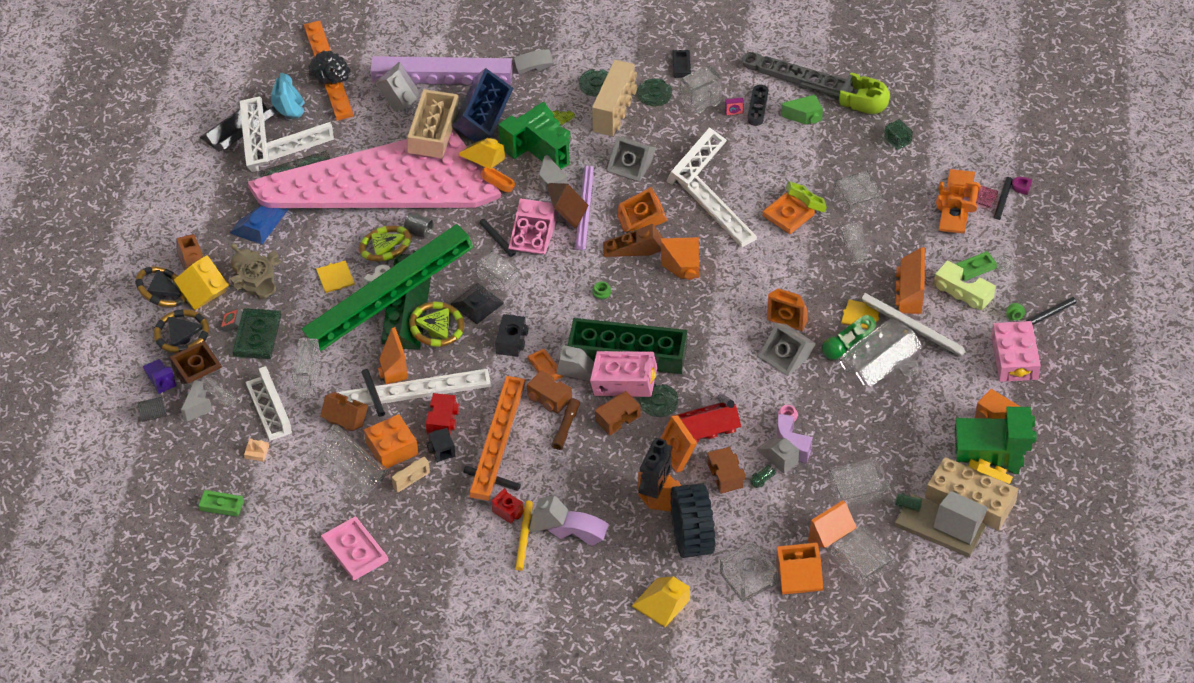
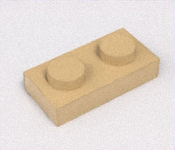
[392,457,430,493]

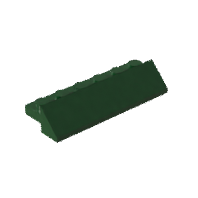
[381,250,431,350]

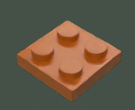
[762,192,815,234]
[660,416,697,472]

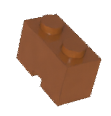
[527,370,572,414]
[595,391,641,436]
[320,392,368,431]
[707,446,746,494]

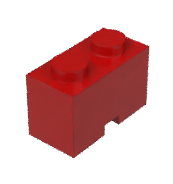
[426,393,460,435]

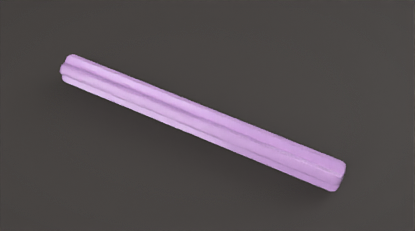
[576,166,594,250]

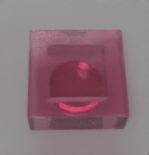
[976,185,998,208]

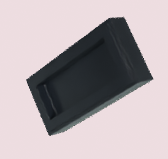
[672,50,691,78]

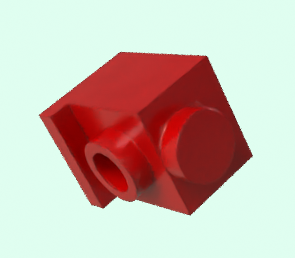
[491,488,524,524]

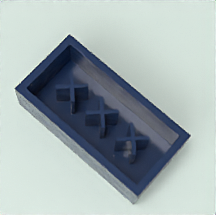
[452,68,514,142]

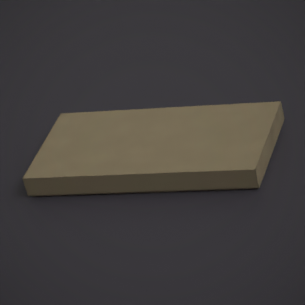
[895,494,987,558]

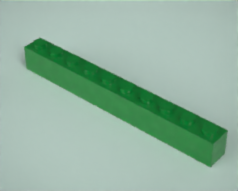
[302,224,474,353]

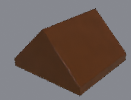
[547,183,589,228]

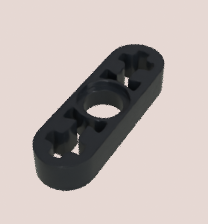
[748,84,769,126]

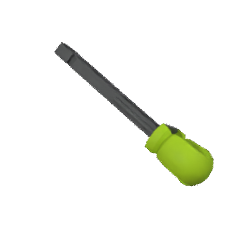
[742,52,890,114]

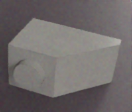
[538,155,568,197]
[556,345,594,381]
[757,438,799,474]
[529,495,568,532]

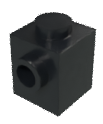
[426,428,456,462]

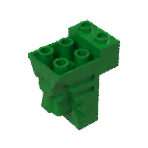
[498,101,571,170]
[954,406,1037,474]

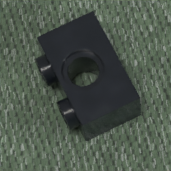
[495,314,529,357]

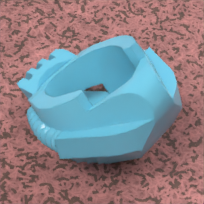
[271,73,305,119]

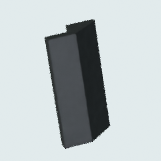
[200,102,278,152]

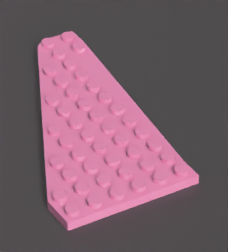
[248,129,501,208]

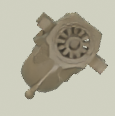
[230,243,281,299]

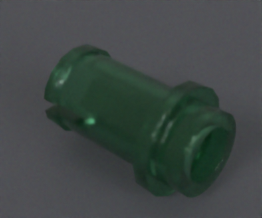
[750,465,776,488]
[895,493,922,511]

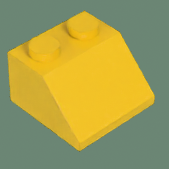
[173,255,229,310]

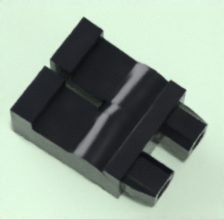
[638,438,672,499]

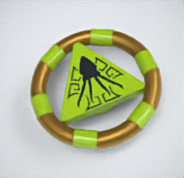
[359,225,411,262]
[409,301,464,347]

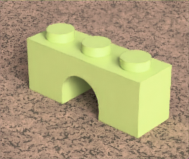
[934,260,996,311]

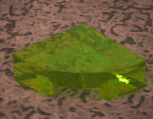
[552,110,575,125]

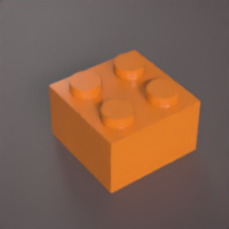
[364,414,419,470]

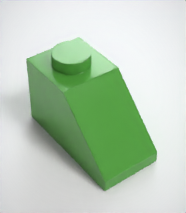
[781,95,823,125]

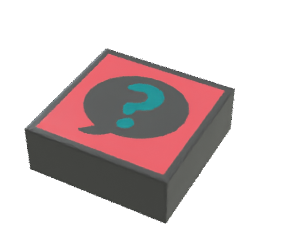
[220,308,242,331]

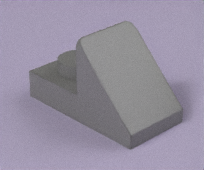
[181,380,212,422]

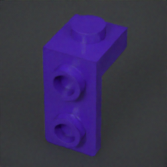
[143,359,176,394]

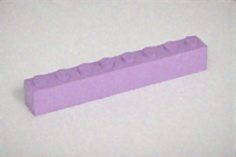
[371,56,512,85]

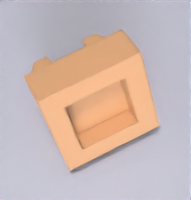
[244,439,269,462]

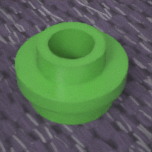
[592,281,611,299]
[1006,303,1025,321]

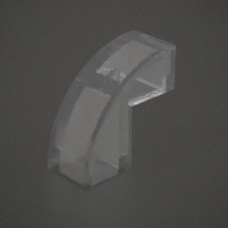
[840,222,872,265]

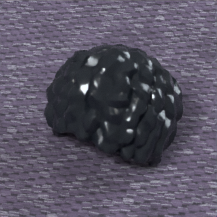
[309,50,351,84]

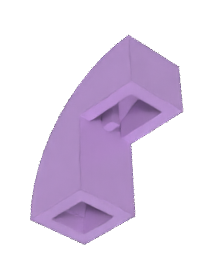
[777,414,813,463]
[548,511,609,546]

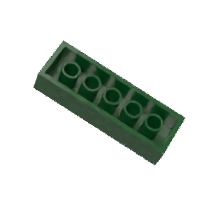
[567,318,687,374]

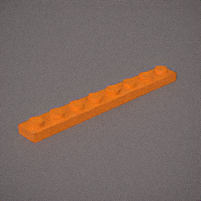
[304,21,354,121]
[470,376,525,501]

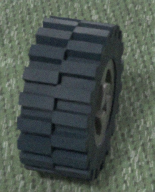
[670,483,715,558]

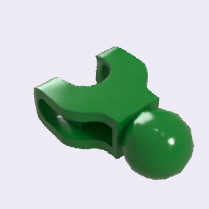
[822,315,876,360]

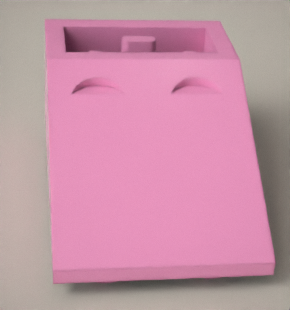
[509,198,558,255]

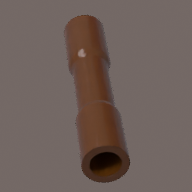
[551,398,580,450]

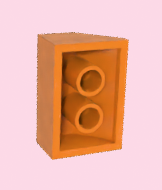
[895,247,925,314]

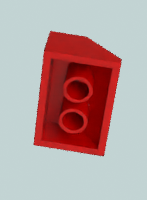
[672,402,741,442]

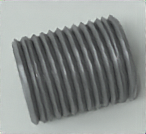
[404,212,434,238]
[137,396,167,422]

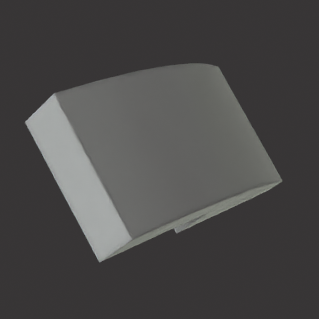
[514,49,554,74]

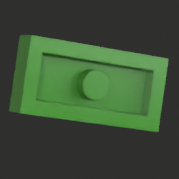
[956,251,997,281]
[199,490,244,517]

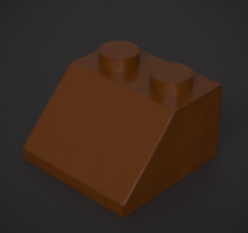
[170,341,222,384]

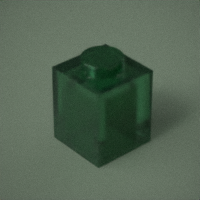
[884,119,913,150]

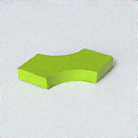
[786,181,827,213]

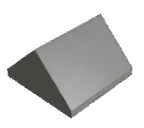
[933,491,988,545]

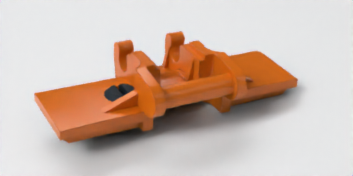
[936,169,981,234]

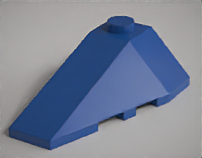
[230,205,289,245]

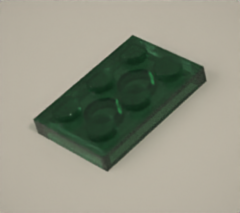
[232,308,282,359]

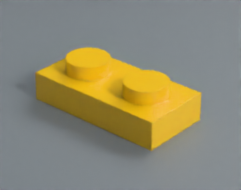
[968,458,1013,484]

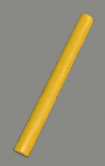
[515,500,533,571]

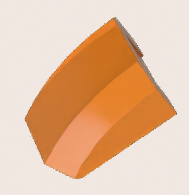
[617,187,668,232]
[767,288,808,331]

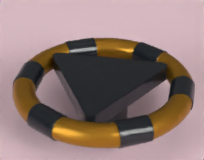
[135,266,186,308]
[154,309,209,354]

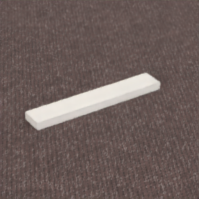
[677,172,757,247]
[862,293,966,357]

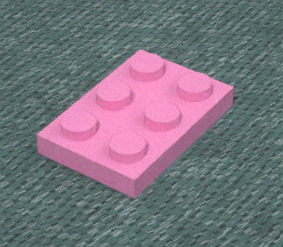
[321,516,388,581]

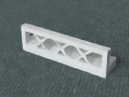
[240,96,269,172]
[260,122,334,161]
[667,127,727,187]
[246,366,292,441]

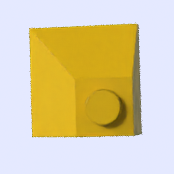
[459,138,506,169]
[632,576,690,627]

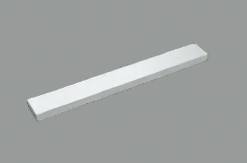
[337,369,491,406]

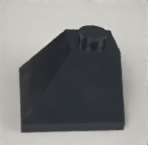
[451,283,504,324]

